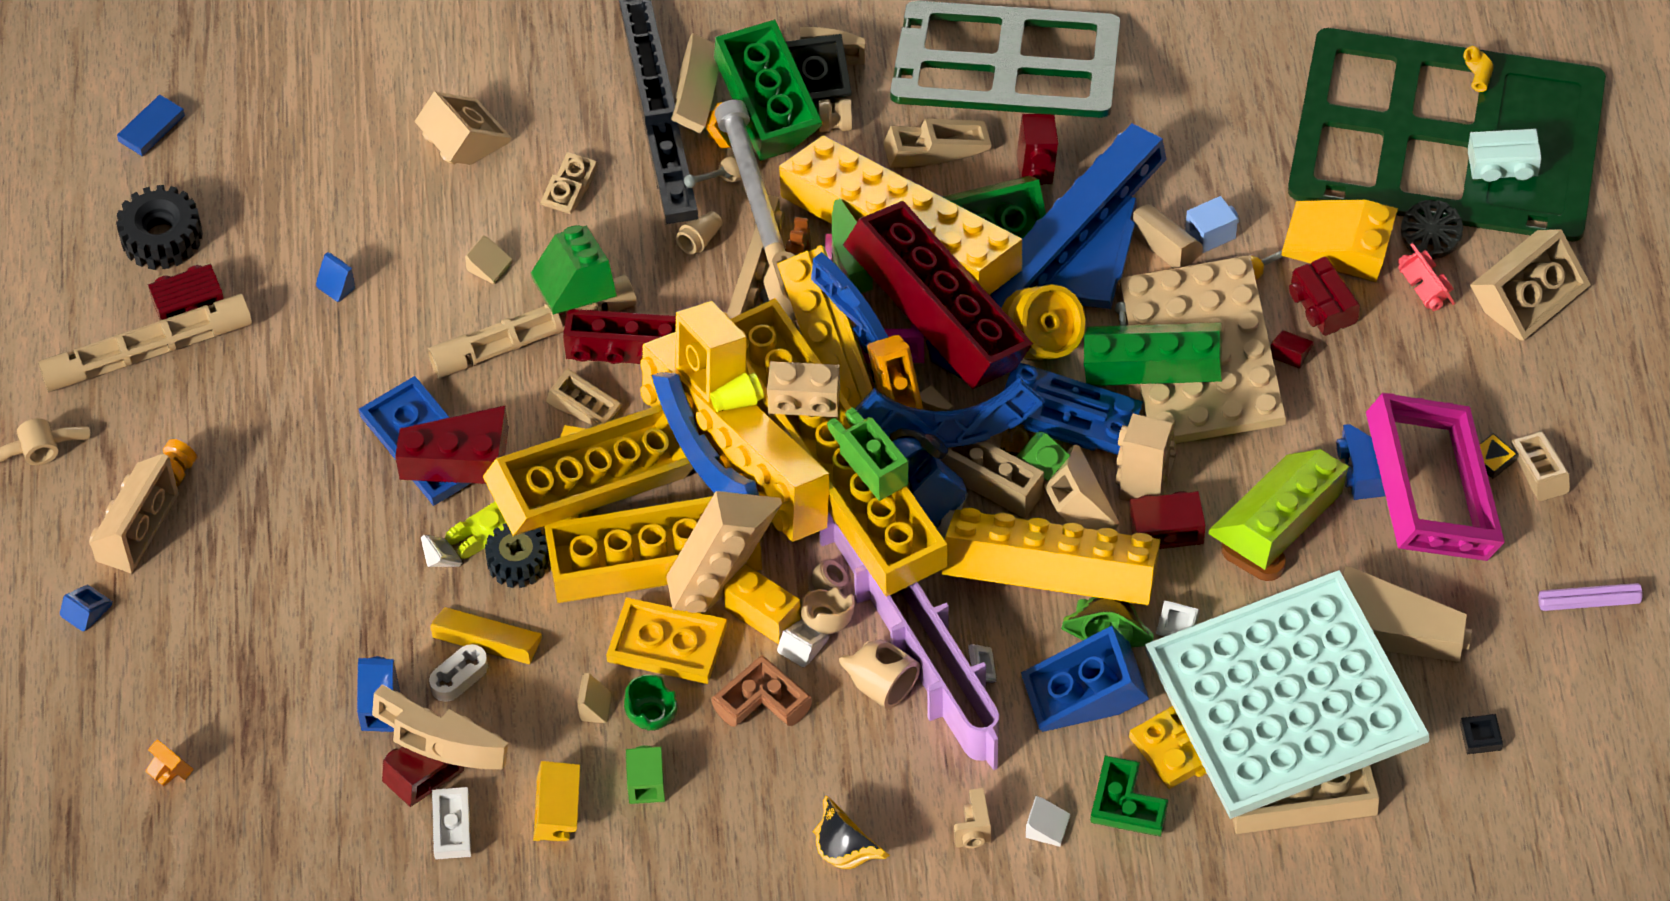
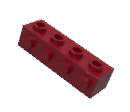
[563,309,676,364]

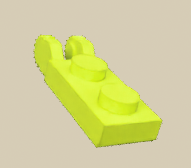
[445,501,506,559]

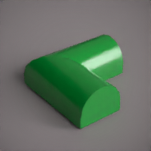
[1090,755,1168,837]

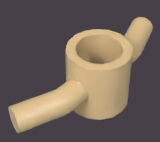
[0,418,90,466]

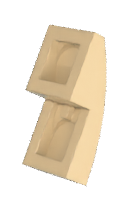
[800,27,865,65]

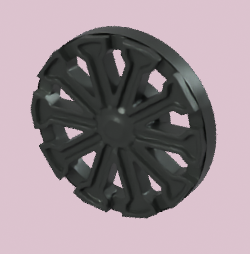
[1401,200,1463,259]

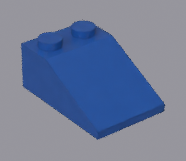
[1021,626,1149,732]

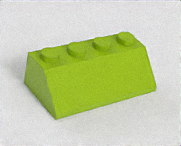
[1208,449,1349,570]

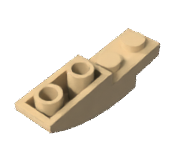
[372,684,508,770]

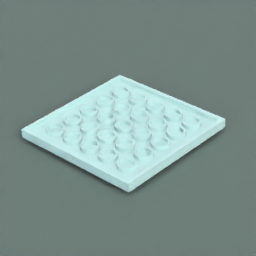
[1145,570,1429,819]

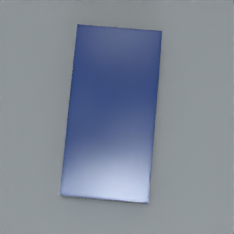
[117,94,185,156]

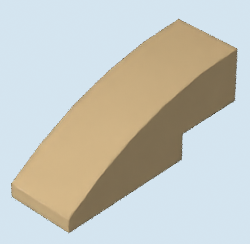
[883,119,992,167]

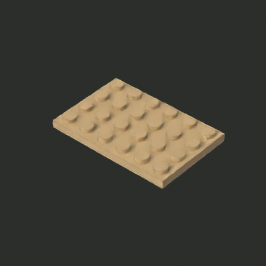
[1120,255,1286,444]

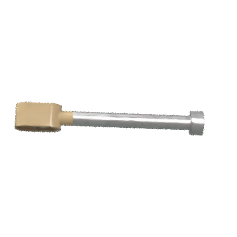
[715,100,797,322]

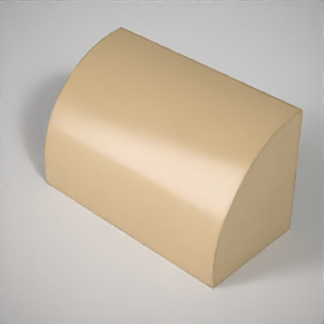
[1132,204,1203,268]

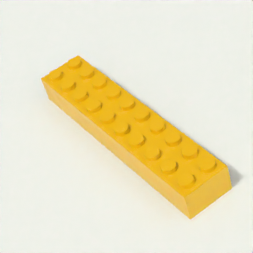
[730,298,947,597]

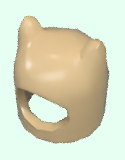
[839,639,920,710]

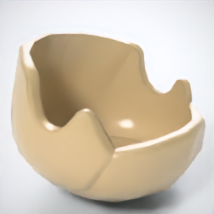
[800,587,855,634]

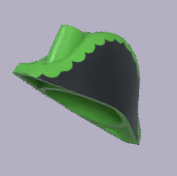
[1061,597,1154,648]

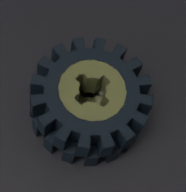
[485,523,549,588]

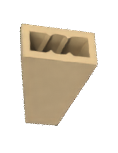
[1344,567,1472,662]

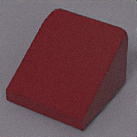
[1270,330,1313,369]

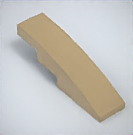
[671,33,719,133]

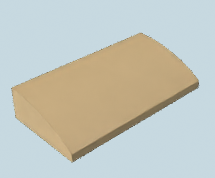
[1232,765,1379,834]

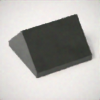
[786,34,852,101]

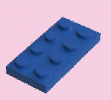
[359,376,471,506]

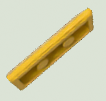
[430,607,542,665]

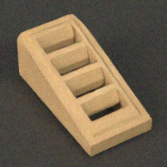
[546,368,623,426]
[1511,431,1570,501]

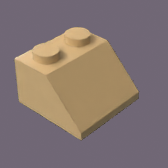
[414,91,512,165]

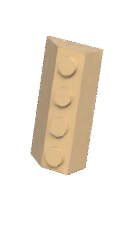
[666,491,782,613]

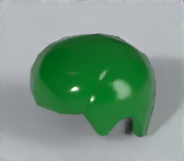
[624,674,677,731]

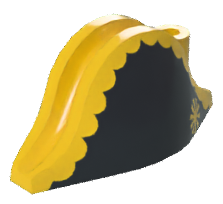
[812,795,890,869]

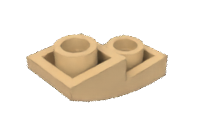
[540,152,599,214]

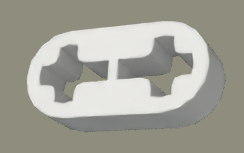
[429,644,488,702]

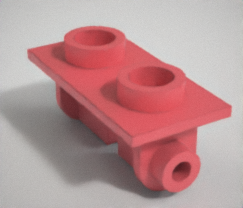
[1398,243,1456,311]

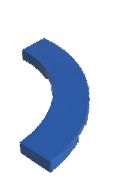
[811,252,888,383]
[651,371,759,496]
[855,377,1045,448]

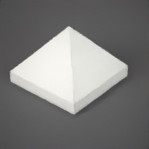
[421,535,462,567]

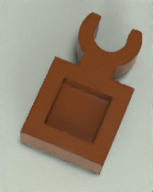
[785,217,811,256]

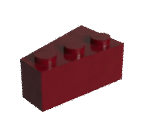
[395,405,509,484]

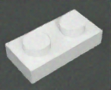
[432,787,471,860]

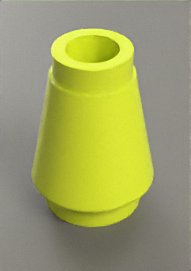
[710,373,764,412]

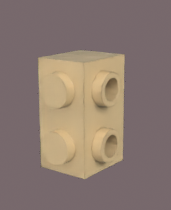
[767,361,840,417]

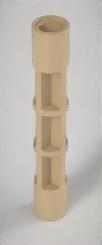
[427,274,637,379]
[38,293,252,393]

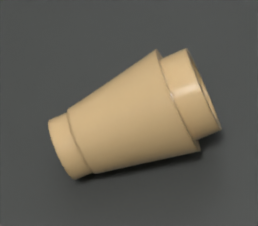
[676,211,723,254]

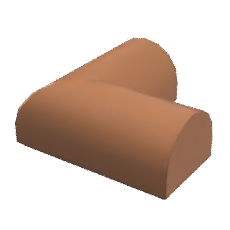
[712,655,812,727]

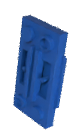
[1051,197,1137,309]
[1004,362,1143,455]

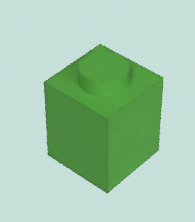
[1015,431,1071,481]
[626,745,665,804]

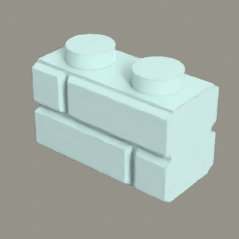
[1468,129,1541,182]

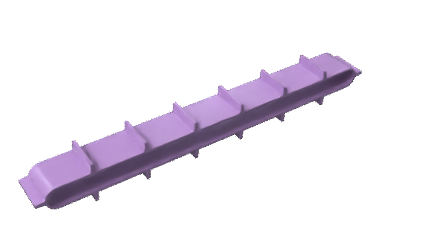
[819,512,999,770]

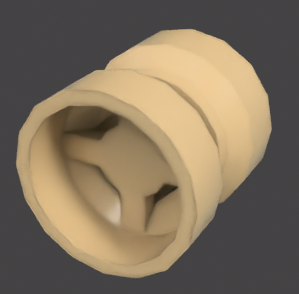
[819,99,852,132]

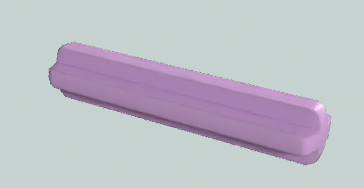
[1538,583,1643,611]

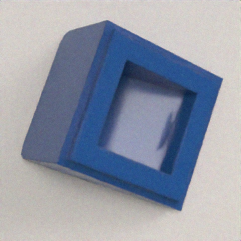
[316,252,355,302]
[60,584,113,631]

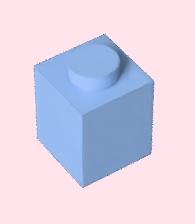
[1185,196,1239,253]

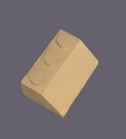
[1470,229,1591,340]
[90,454,179,574]

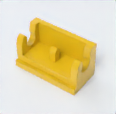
[533,761,580,841]

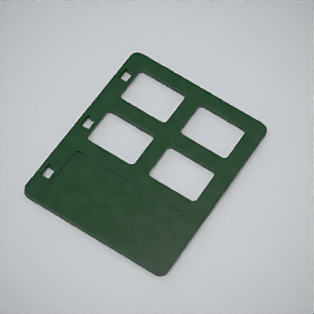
[1288,28,1606,242]

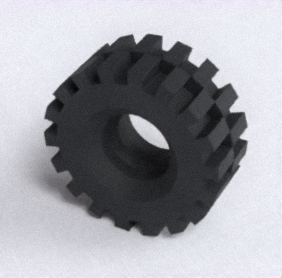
[116,185,203,270]

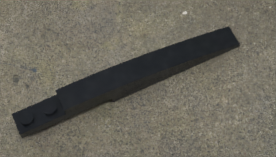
[618,0,699,224]

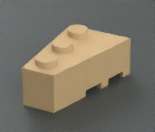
[1115,413,1177,501]

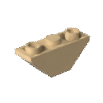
[1044,445,1120,530]

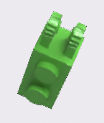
[827,407,908,501]

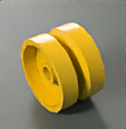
[1001,284,1086,361]

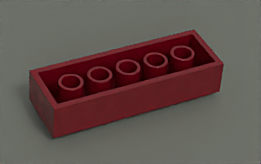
[843,201,1033,389]

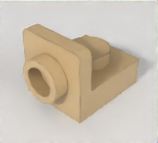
[954,788,991,848]

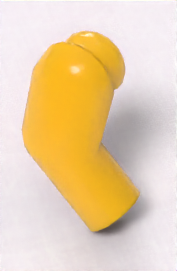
[1463,46,1493,92]

